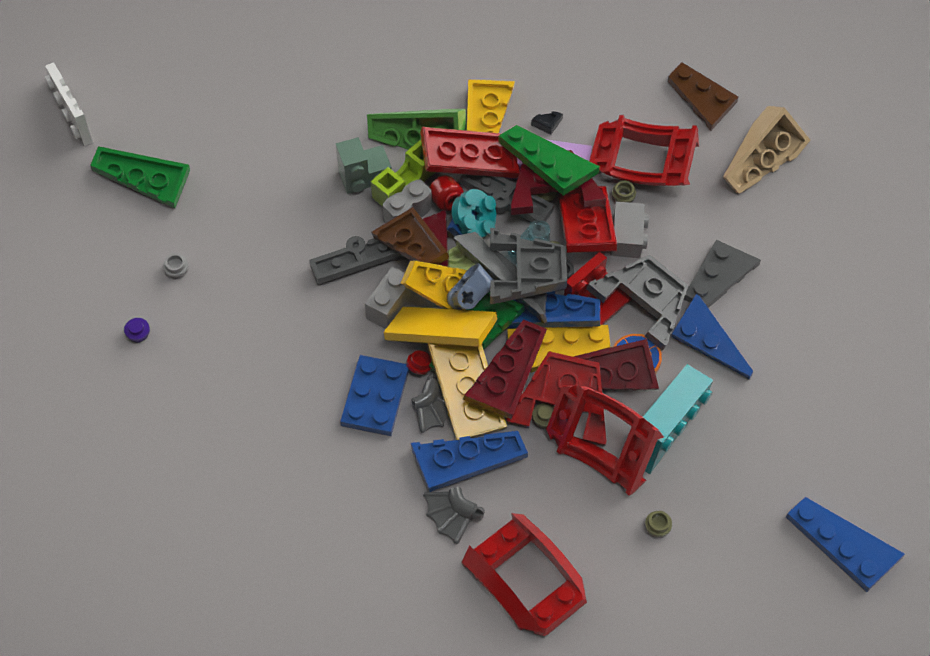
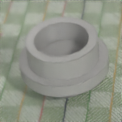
[163,253,188,277]

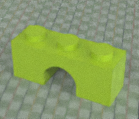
[371,140,436,206]

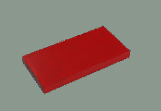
[420,127,520,178]
[558,186,617,253]

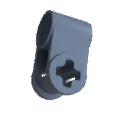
[447,263,493,310]

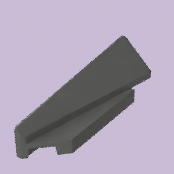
[453,232,547,324]

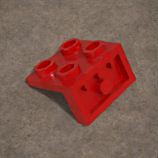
[564,252,632,325]

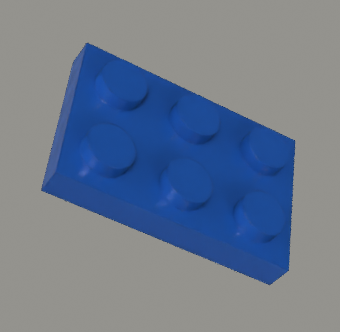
[340,355,409,436]

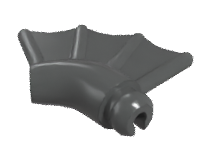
[411,374,449,433]
[423,487,485,544]

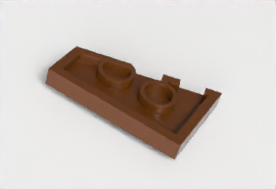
[667,62,739,131]
[371,207,449,265]

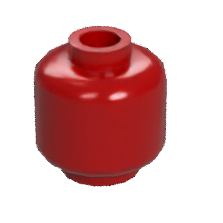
[429,175,464,211]

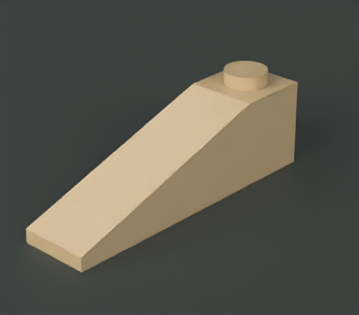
[723,106,811,194]

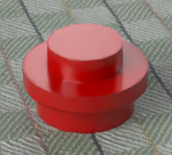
[406,350,431,375]

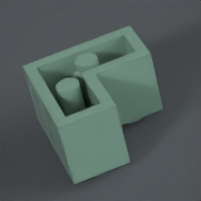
[335,137,392,194]

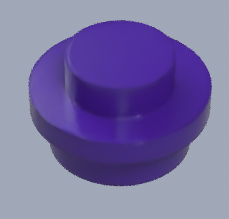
[124,318,150,342]

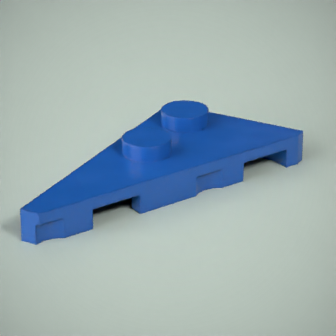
[672,294,753,379]

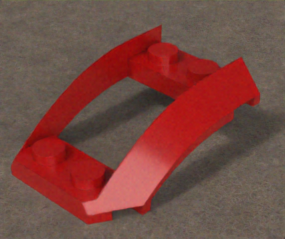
[590,115,699,186]
[546,385,664,495]
[461,513,587,636]

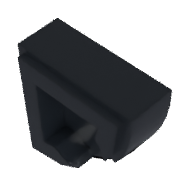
[531,111,563,135]

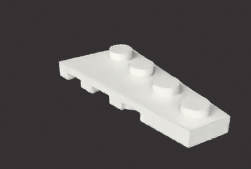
[44,62,93,146]

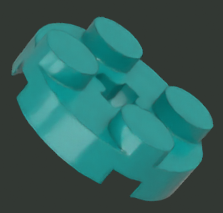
[452,189,496,238]

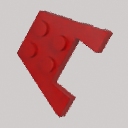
[506,351,607,445]

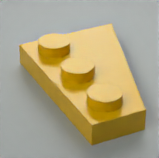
[400,261,467,310]

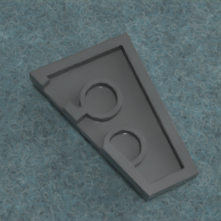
[684,240,761,308]

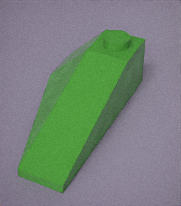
[367,109,466,150]

